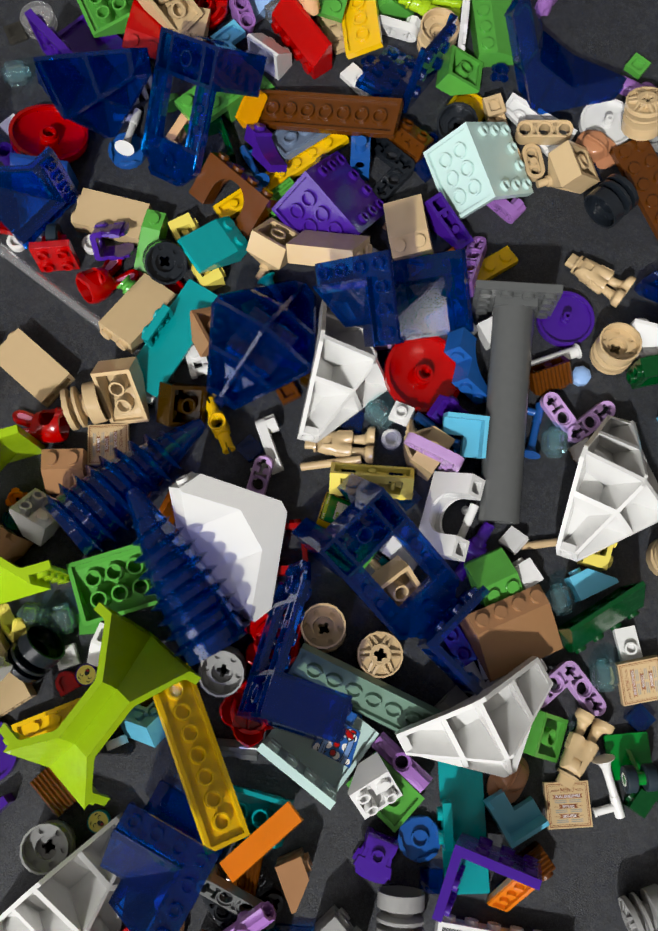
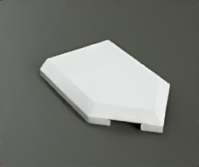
[457,0,470,51]

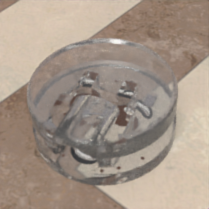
[20,1,58,40]

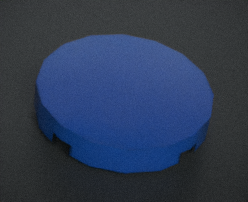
[108,132,147,170]
[397,814,440,863]

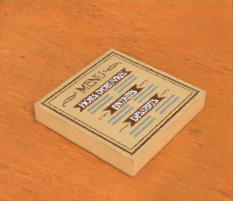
[87,423,130,466]
[615,655,658,706]
[542,779,593,830]

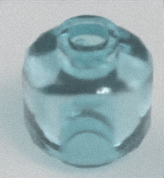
[1,59,31,87]
[364,400,393,430]
[541,426,568,458]
[545,583,576,616]
[17,602,51,628]
[48,602,79,635]
[589,658,620,692]

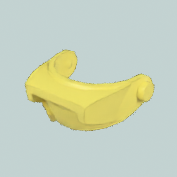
[0,603,27,643]

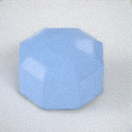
[572,366,591,387]

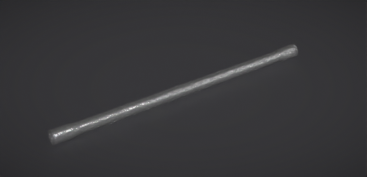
[0,242,176,382]

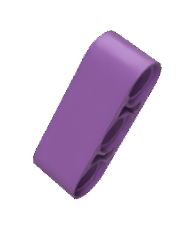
[227,0,256,38]

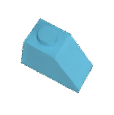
[564,567,619,602]

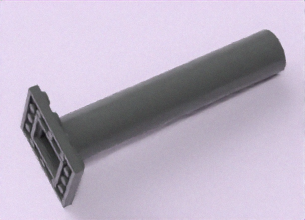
[471,280,563,524]

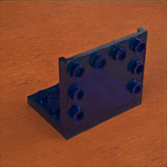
[355,13,458,114]
[418,585,490,696]

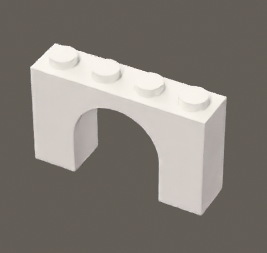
[413,471,486,562]

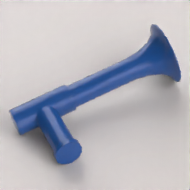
[239,145,270,187]
[524,402,544,459]
[413,411,461,454]

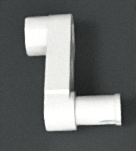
[379,15,421,43]
[250,414,284,480]

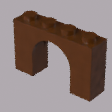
[189,151,278,240]

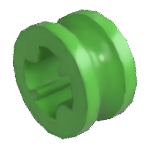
[117,275,136,294]

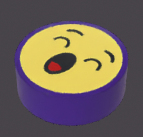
[75,664,97,686]

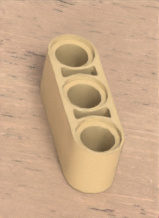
[514,120,574,145]

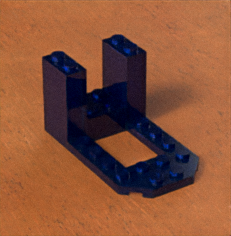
[141,27,267,187]
[292,473,459,640]
[236,560,353,744]

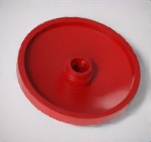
[8,104,89,163]
[383,333,460,414]

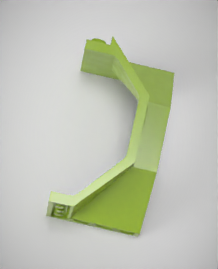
[0,425,70,604]
[0,602,201,810]

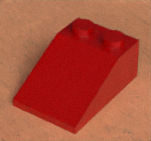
[122,0,166,61]

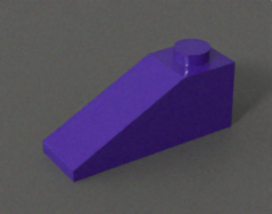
[424,192,474,251]

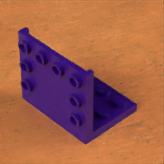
[25,8,139,100]
[271,151,385,235]
[432,832,542,923]

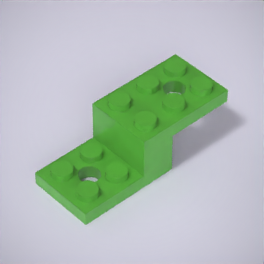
[174,62,275,132]

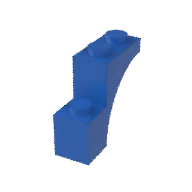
[444,327,487,405]

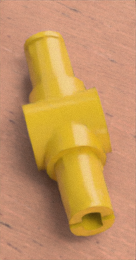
[206,396,236,454]

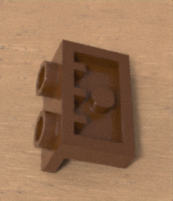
[388,118,434,164]

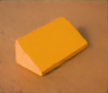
[235,83,268,129]

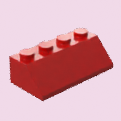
[271,0,332,80]

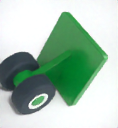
[603,731,658,794]

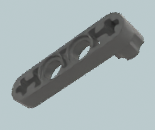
[195,863,277,930]

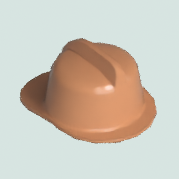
[575,130,617,169]
[486,756,529,804]

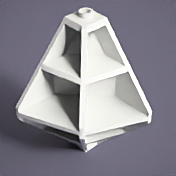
[297,297,387,443]
[556,415,658,562]
[169,471,287,622]
[395,656,553,778]
[0,812,139,931]

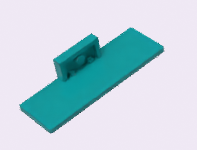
[136,279,222,398]
[437,761,490,895]

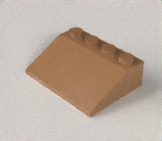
[459,584,563,682]

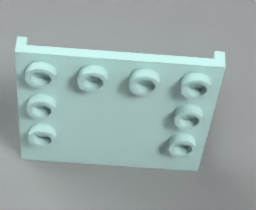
[423,122,534,221]
[257,687,379,810]

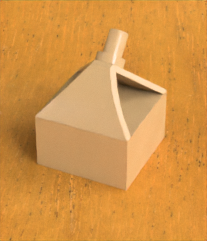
[536,140,600,194]
[246,217,300,279]
[403,419,455,482]
[364,555,428,621]

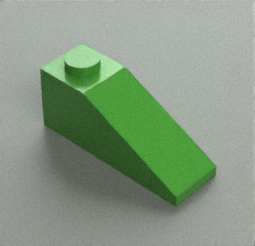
[134,209,169,275]

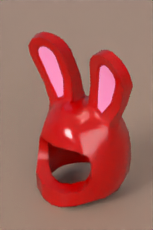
[76,259,140,304]
[12,407,70,443]

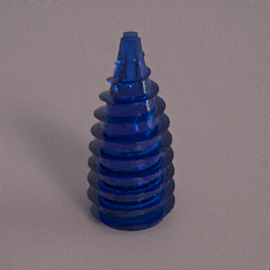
[44,418,206,556]
[126,486,251,667]

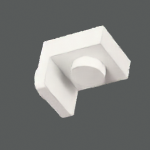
[388,401,415,427]

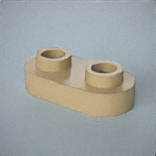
[521,143,545,182]

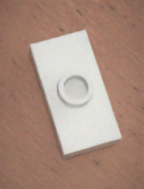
[340,62,379,96]
[612,625,643,662]

